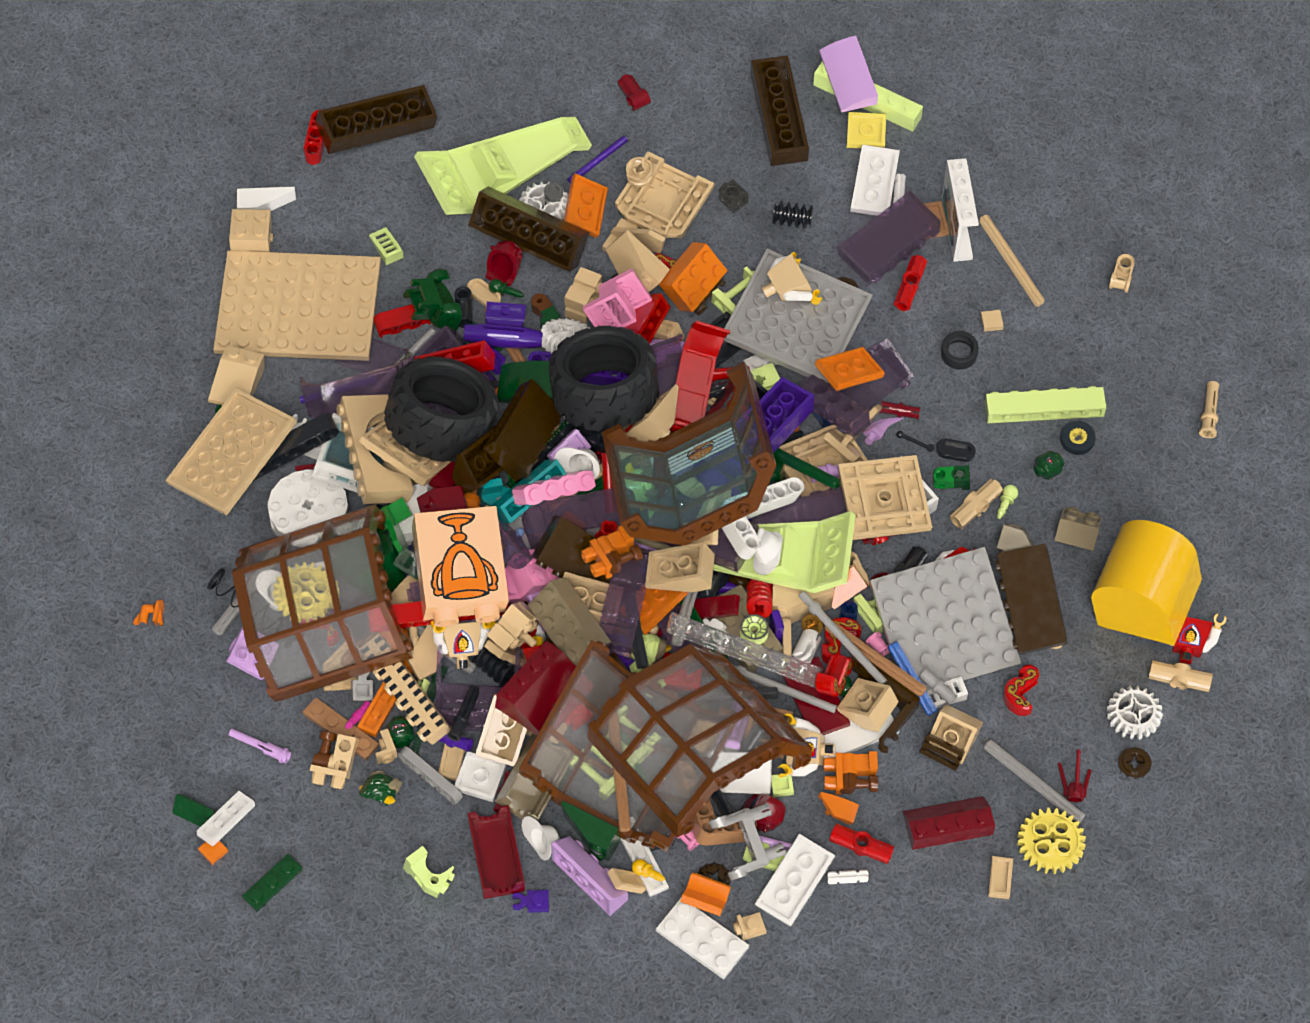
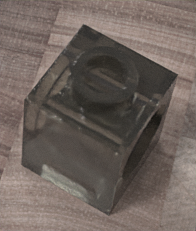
[719,179,749,213]

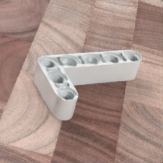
[722,477,804,560]

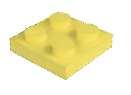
[847,112,886,149]

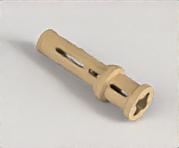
[1199,381,1219,438]

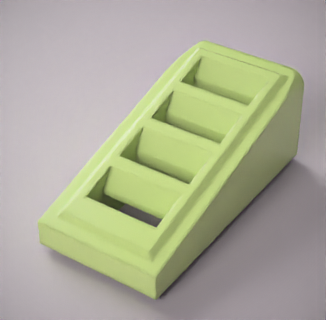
[369,227,403,265]

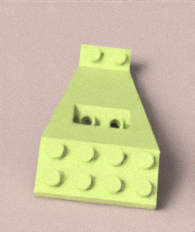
[414,117,592,215]
[675,511,856,593]

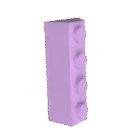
[551,836,628,916]

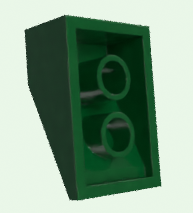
[561,801,621,861]

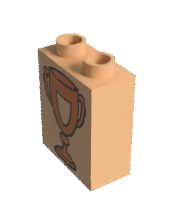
[412,506,509,627]

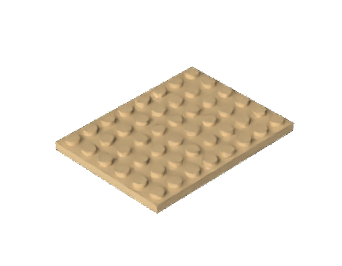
[213,251,381,361]

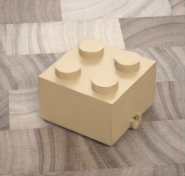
[229,209,273,252]

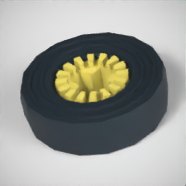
[1060,421,1096,455]

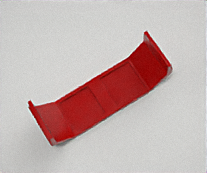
[669,321,730,432]

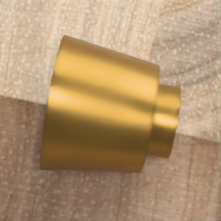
[801,613,825,634]

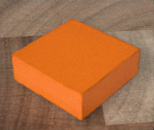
[198,841,228,865]

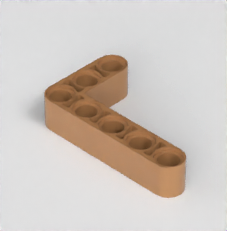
[673,753,757,846]

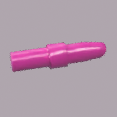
[345,701,371,729]

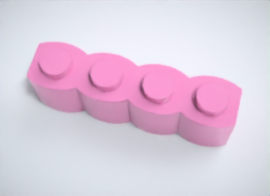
[512,471,596,505]

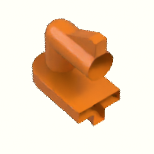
[133,600,164,627]

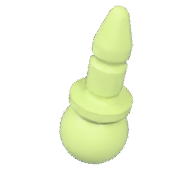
[997,485,1018,519]

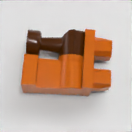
[581,525,643,579]
[823,751,878,795]

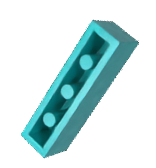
[490,459,566,524]

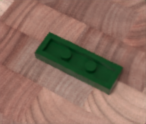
[242,854,303,912]

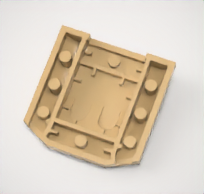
[615,152,714,238]
[779,424,868,514]

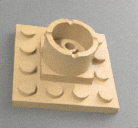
[359,421,451,486]
[837,455,932,540]

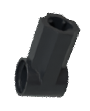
[454,286,473,328]
[893,546,928,573]

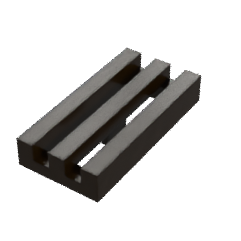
[919,733,965,771]

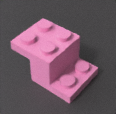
[583,268,652,328]
[504,549,560,603]

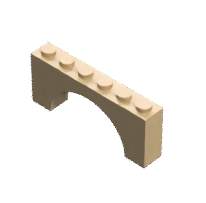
[336,395,414,504]

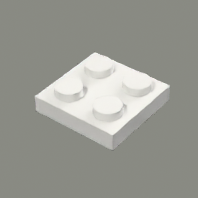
[454,752,507,802]

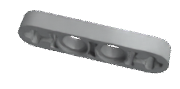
[397,746,463,805]

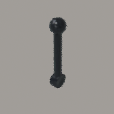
[896,431,934,452]

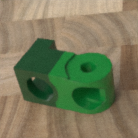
[933,465,970,490]

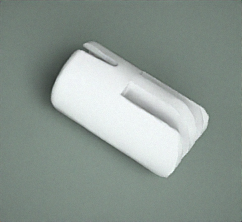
[792,629,821,668]

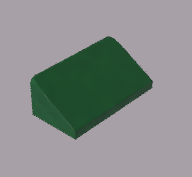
[173,794,214,827]

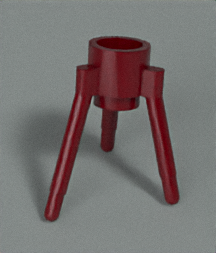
[1058,749,1091,802]

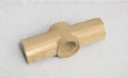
[950,479,1003,529]
[1148,660,1213,692]

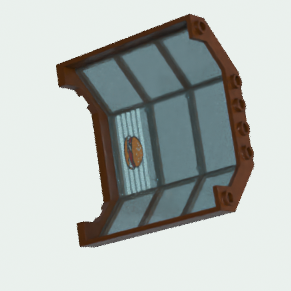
[602,362,776,546]

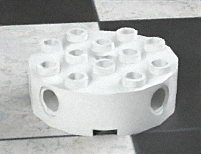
[267,469,349,549]

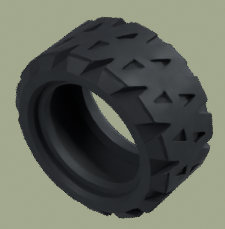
[549,325,659,431]
[384,356,499,462]

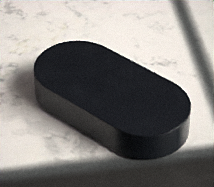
[936,438,976,462]

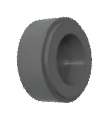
[544,183,563,202]

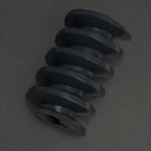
[772,201,813,229]
[471,647,515,688]

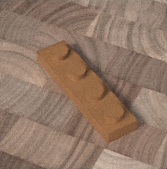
[303,698,379,761]

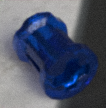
[839,601,858,621]

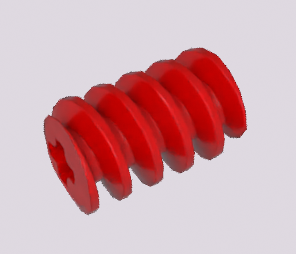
[746,579,773,618]

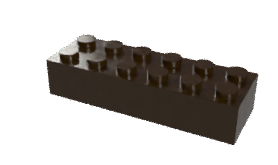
[750,55,809,166]
[315,85,437,154]
[468,186,589,272]

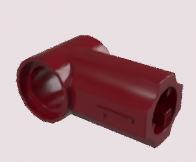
[618,74,651,111]

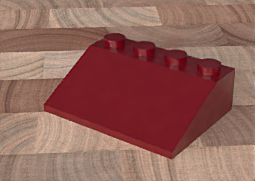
[495,641,594,741]

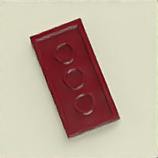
[781,656,850,735]

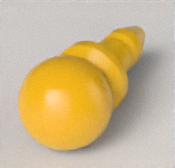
[632,859,665,881]

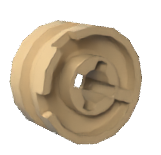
[626,157,653,188]

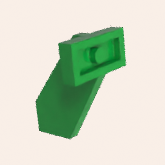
[377,497,413,559]

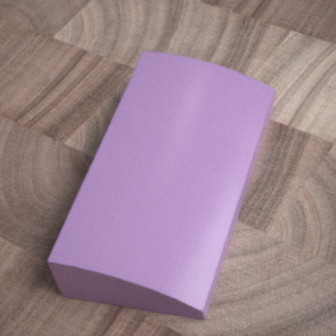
[819,36,878,112]

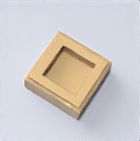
[981,310,1003,332]

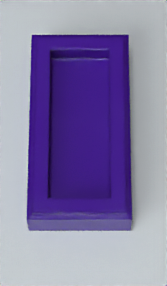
[769,610,784,644]

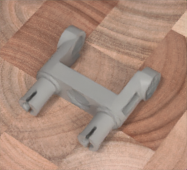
[708,803,786,881]

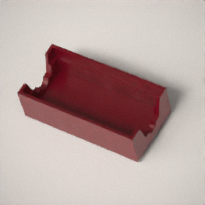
[467,805,525,899]

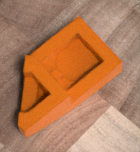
[818,792,859,825]

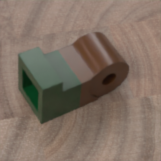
[531,294,561,329]

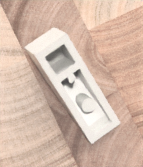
[237,187,296,211]

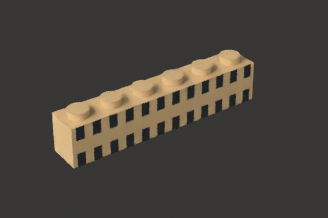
[360,633,451,745]

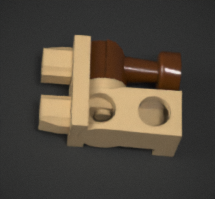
[310,731,360,790]

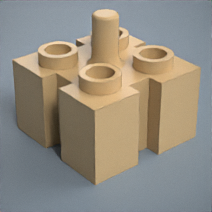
[564,267,602,324]
[487,601,539,651]

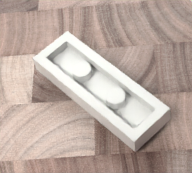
[197,791,255,846]

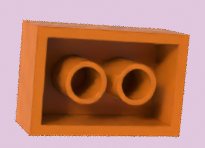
[659,242,728,312]

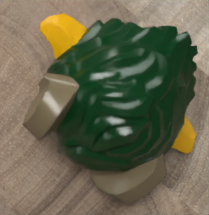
[359,771,402,806]

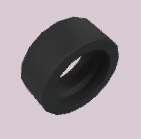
[941,331,979,370]

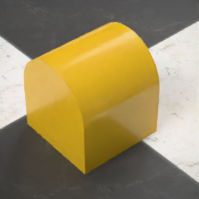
[1091,520,1202,646]

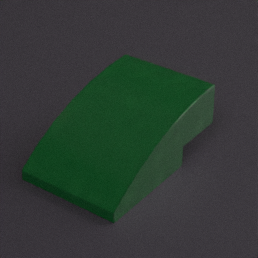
[497,361,553,403]

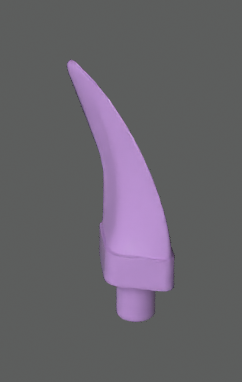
[863,417,904,445]

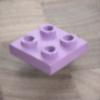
[226,626,279,680]

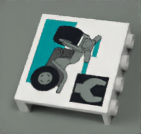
[942,158,979,262]

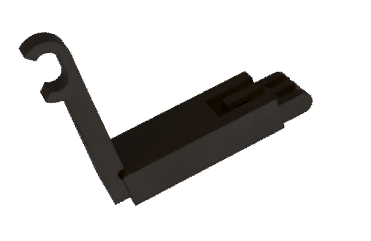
[851,655,920,753]

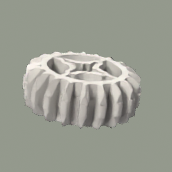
[519,181,568,220]
[541,318,590,354]
[1107,686,1163,740]

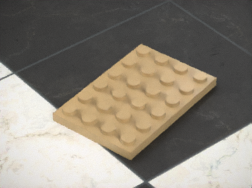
[165,388,297,516]

